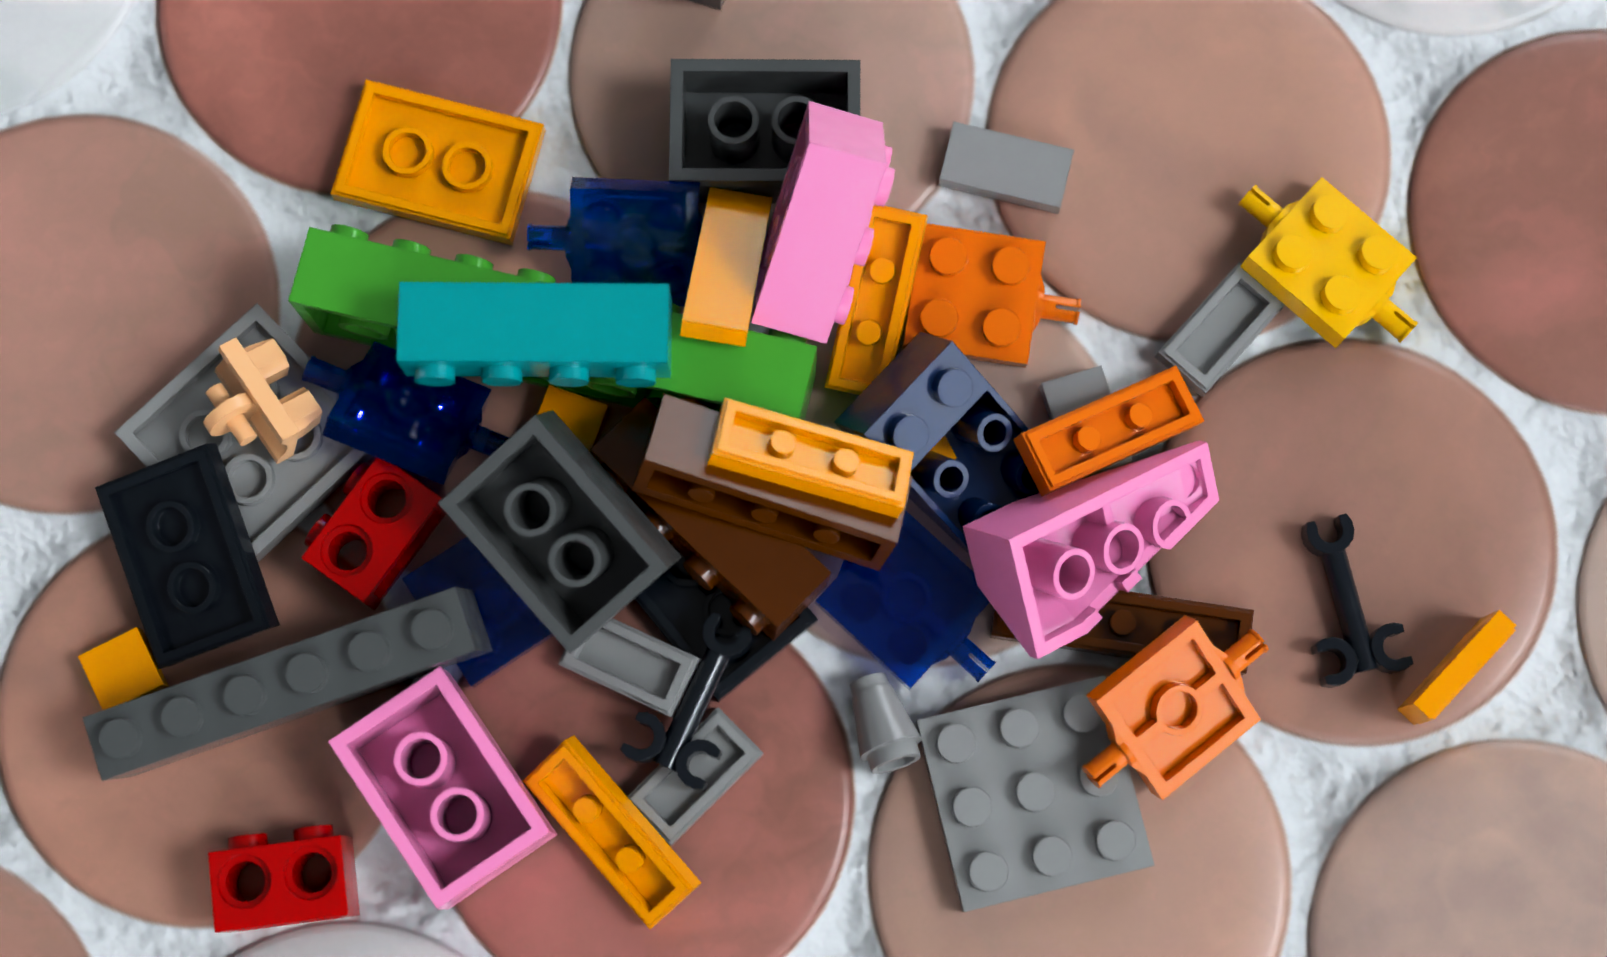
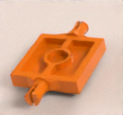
[902,223,1081,368]
[1081,615,1269,800]

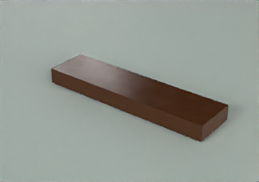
[990,590,1254,675]

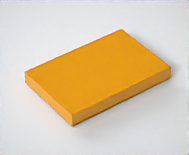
[330,79,546,245]

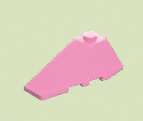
[963,441,1219,659]

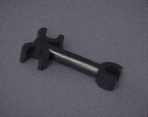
[1301,514,1414,688]
[620,612,752,791]

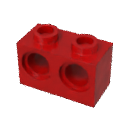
[301,454,447,611]
[208,824,360,933]

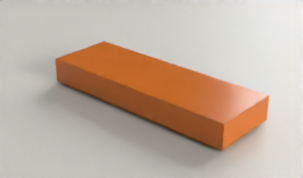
[1013,365,1204,497]

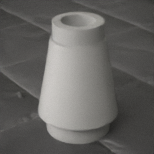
[850,672,922,774]

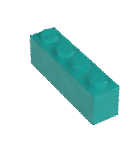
[396,282,672,388]

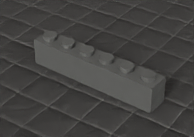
[82,587,493,781]

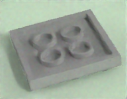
[114,303,389,562]
[916,675,1155,912]

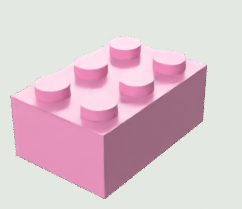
[751,101,895,344]
[328,666,558,910]

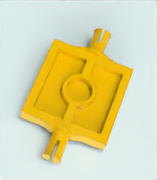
[1238,177,1418,348]

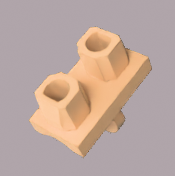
[203,337,322,464]

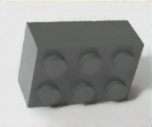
[669,59,860,204]
[438,410,682,654]

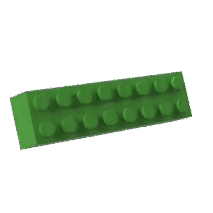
[288,224,817,420]

